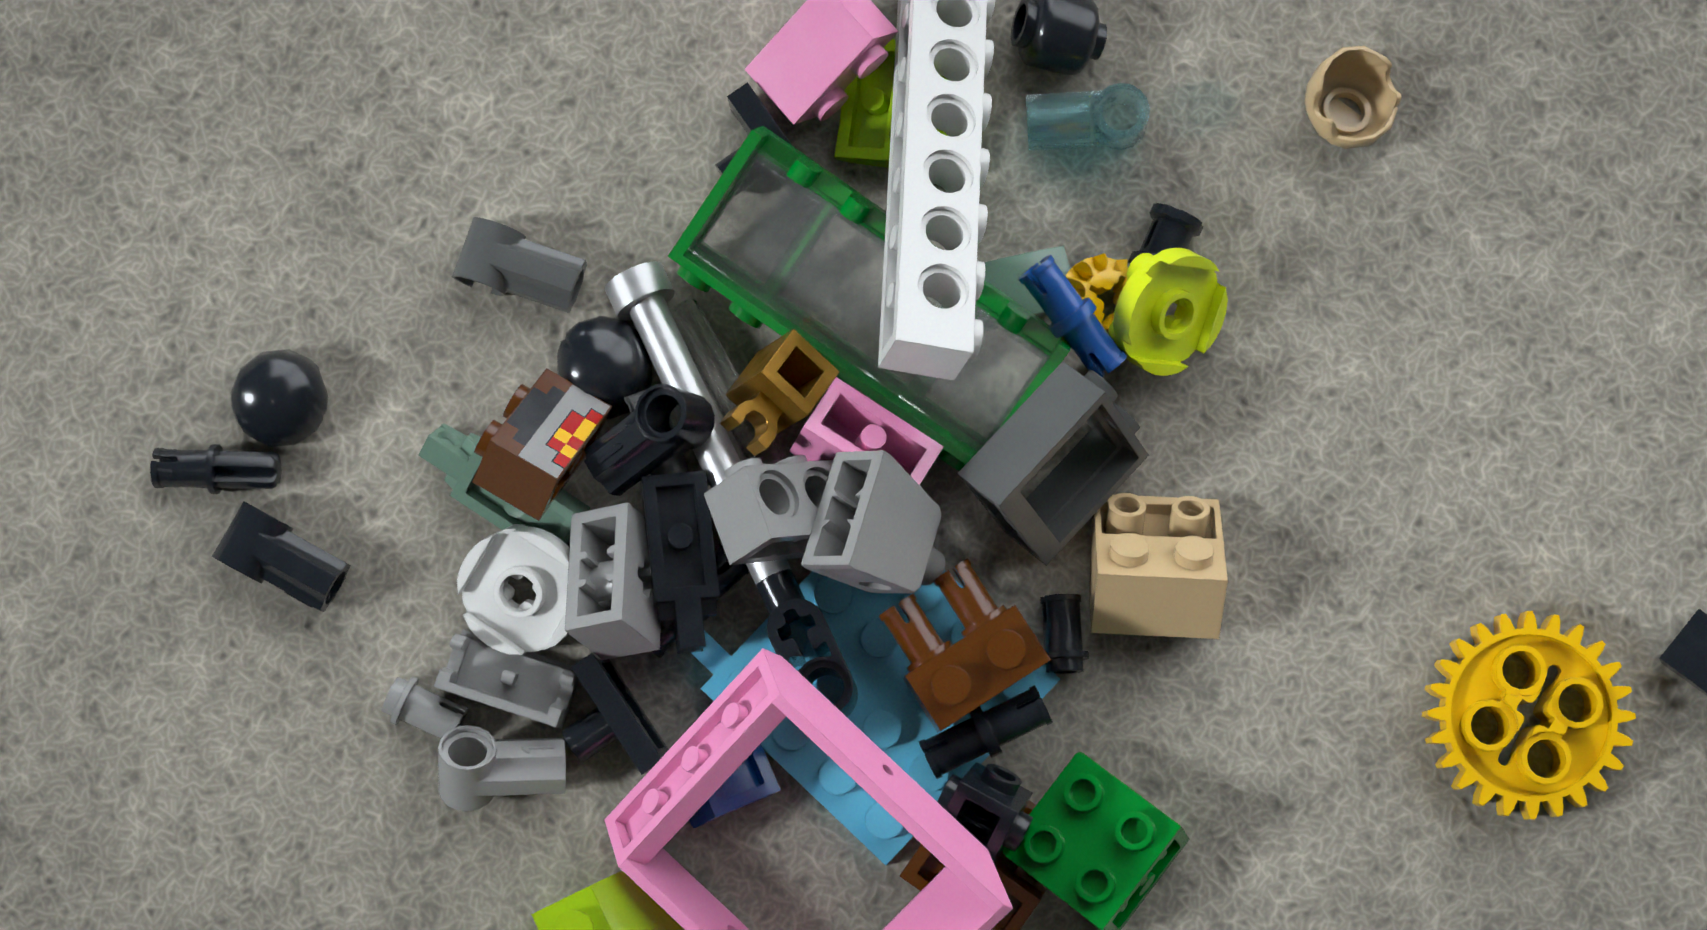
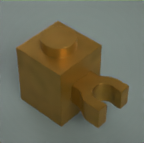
[719,329,839,456]

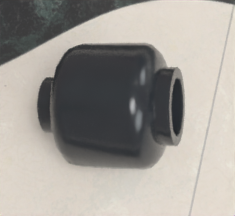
[1010,0,1107,75]

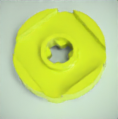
[1108,248,1228,376]

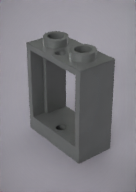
[957,361,1149,566]

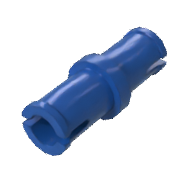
[1018,255,1127,377]

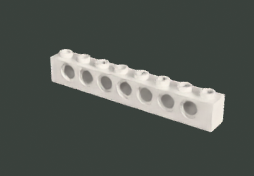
[878,0,996,381]

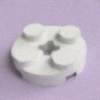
[457,524,570,655]

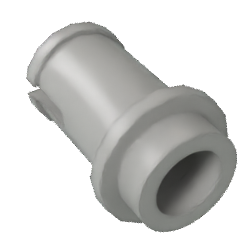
[381,676,468,739]

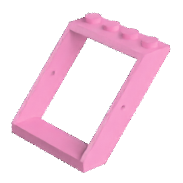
[604,648,1013,930]

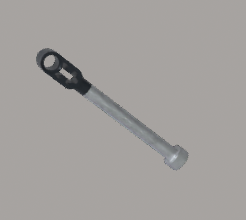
[605,261,858,717]

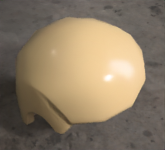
[1305,45,1402,149]

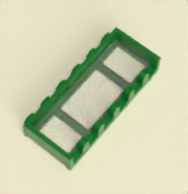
[668,126,1071,471]

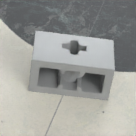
[565,502,661,660]

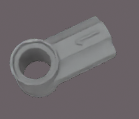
[438,725,566,811]

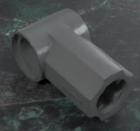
[452,217,587,313]

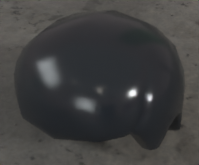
[557,316,652,419]
[231,349,328,447]

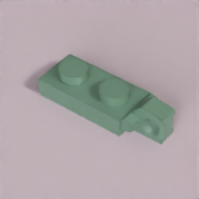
[418,424,591,546]

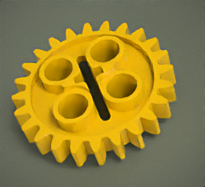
[1422,611,1636,820]

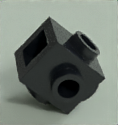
[937,762,1033,863]

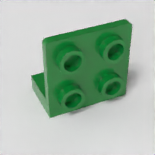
[1003,752,1190,930]

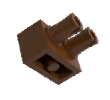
[879,558,1051,733]

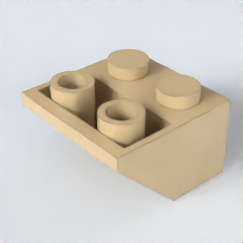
[1089,493,1228,639]

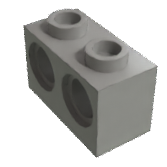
[704,455,833,565]

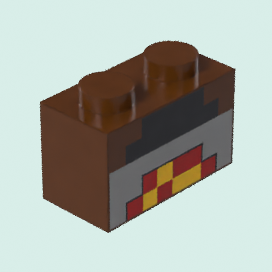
[473,368,612,521]

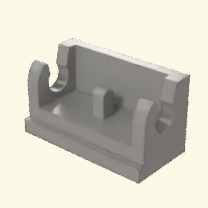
[434,630,579,729]

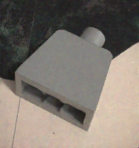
[801,450,945,593]

